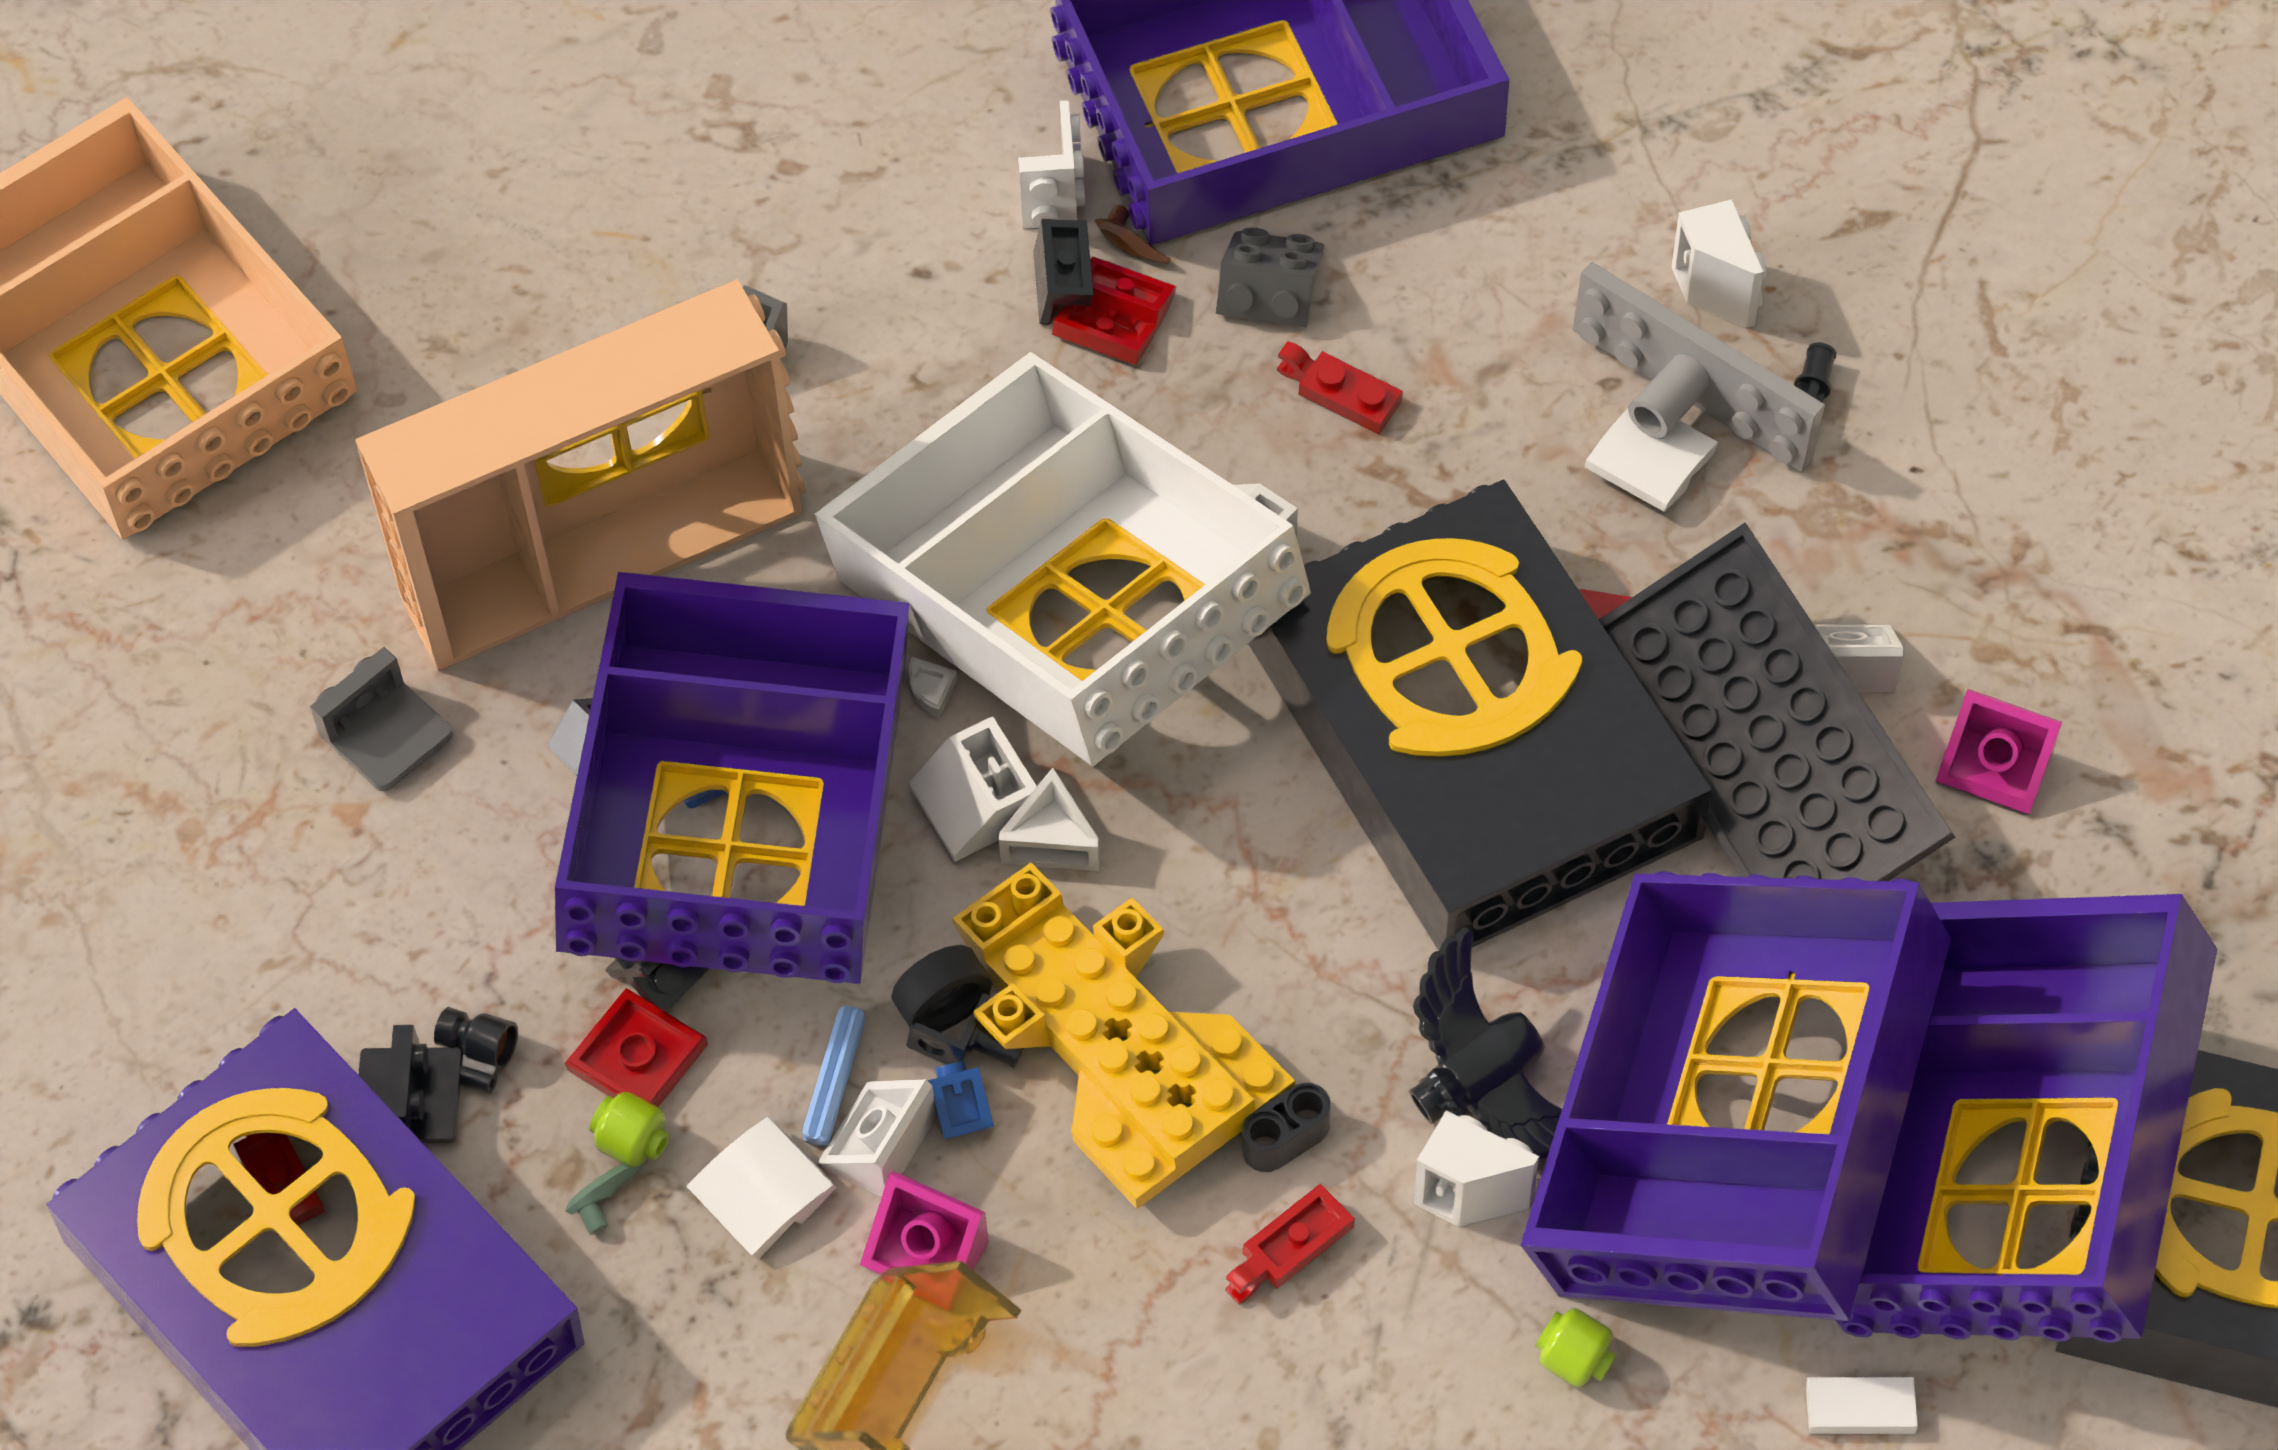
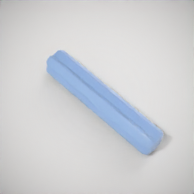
[802,1005,866,1147]

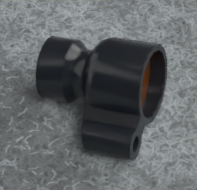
[434,1007,518,1093]

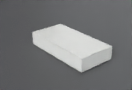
[1806,1377,1918,1434]

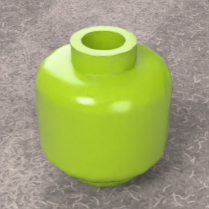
[589,1092,670,1168]
[1535,1308,1617,1387]

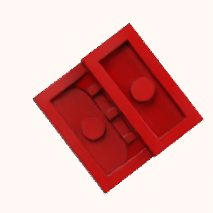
[1052,256,1176,365]

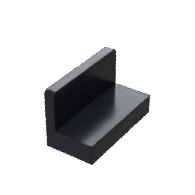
[1034,219,1094,325]

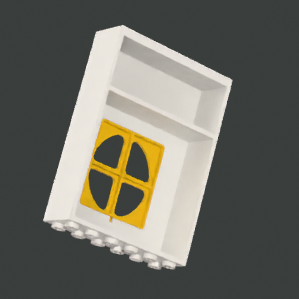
[815,352,1311,767]

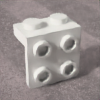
[1018,100,1085,229]

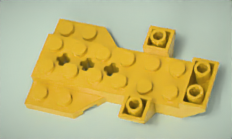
[952,863,1296,1209]

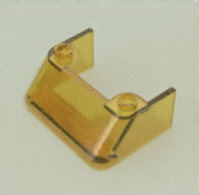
[786,1261,1021,1450]

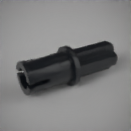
[1794,342,1837,403]

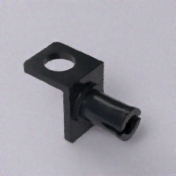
[906,992,1024,1068]

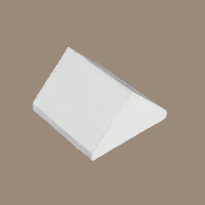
[1815,625,1903,692]
[817,1079,936,1197]

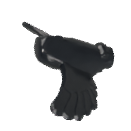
[1409,927,1562,1159]

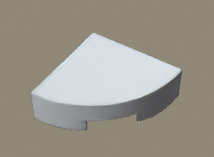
[908,657,958,718]

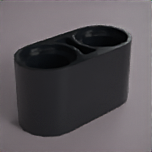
[1243,1083,1330,1172]

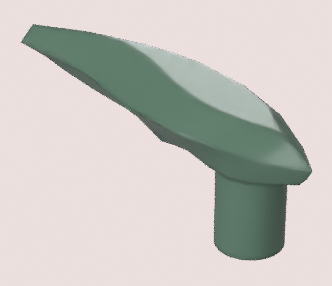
[565,1160,647,1235]

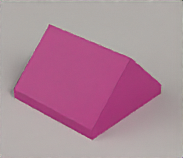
[1935,689,2062,814]
[860,1171,989,1307]

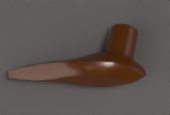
[1095,205,1171,264]

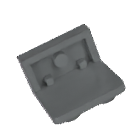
[1216,227,1324,328]
[310,647,452,791]

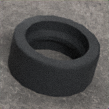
[891,945,993,1032]

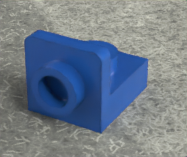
[927,1060,994,1140]

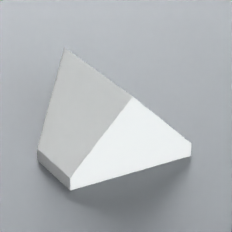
[999,768,1100,871]

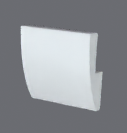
[1584,409,1718,512]
[686,1117,837,1259]

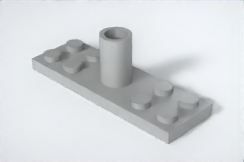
[1573,262,1825,472]

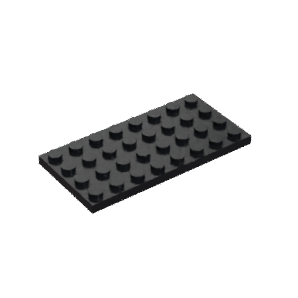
[1599,522,1956,881]

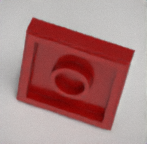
[565,988,708,1107]

